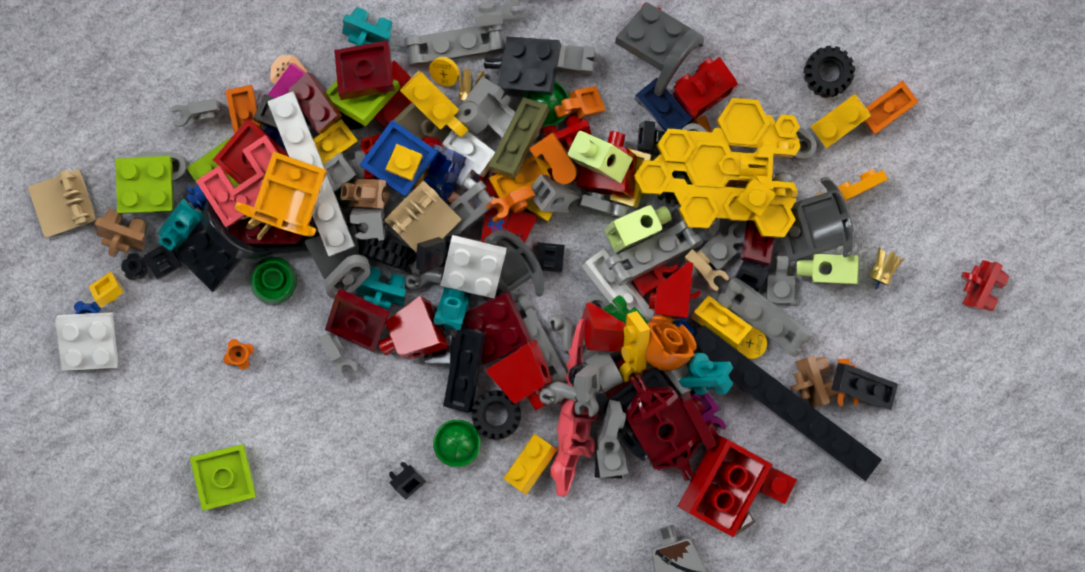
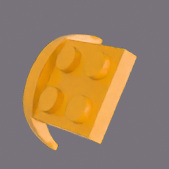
[235,152,328,237]

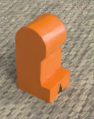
[529,133,577,184]

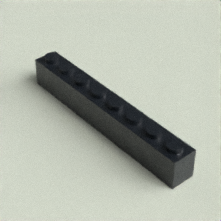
[693,326,882,482]

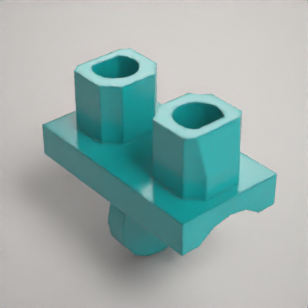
[342,7,392,46]
[157,199,202,250]
[356,267,406,310]
[433,288,471,330]
[679,353,733,395]

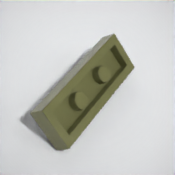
[488,97,550,179]

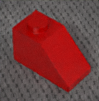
[649,262,693,320]

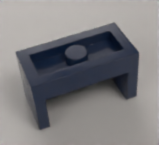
[634,77,692,132]

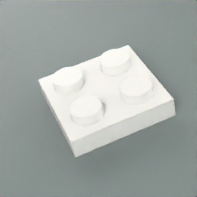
[440,235,507,298]
[55,312,118,371]

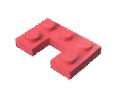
[196,135,278,228]

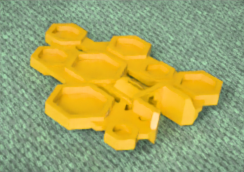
[633,98,800,238]

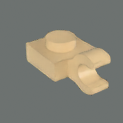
[683,249,729,292]

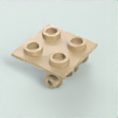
[28,169,97,238]
[384,180,462,253]

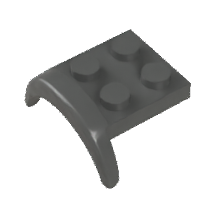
[615,2,704,96]
[783,177,855,262]
[481,229,544,302]

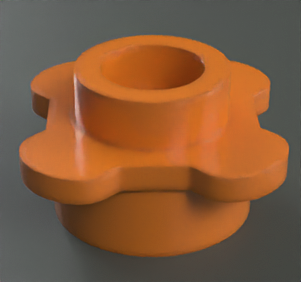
[223,339,254,370]

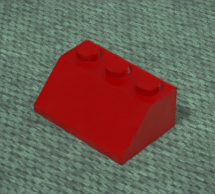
[677,435,773,538]

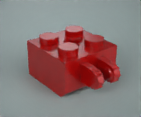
[672,57,739,122]

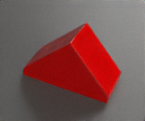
[581,302,626,352]

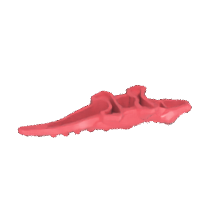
[550,319,599,497]

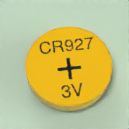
[429,57,460,87]
[736,328,767,359]

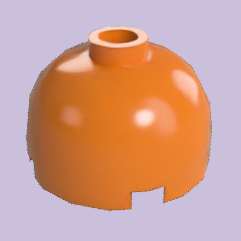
[645,315,696,371]

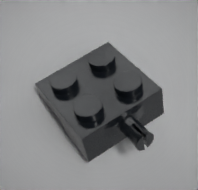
[484,36,562,97]

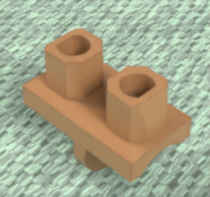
[340,179,390,208]
[95,209,147,257]
[790,356,838,408]

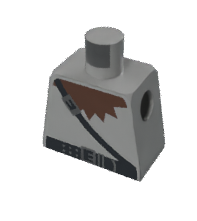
[651,525,707,572]

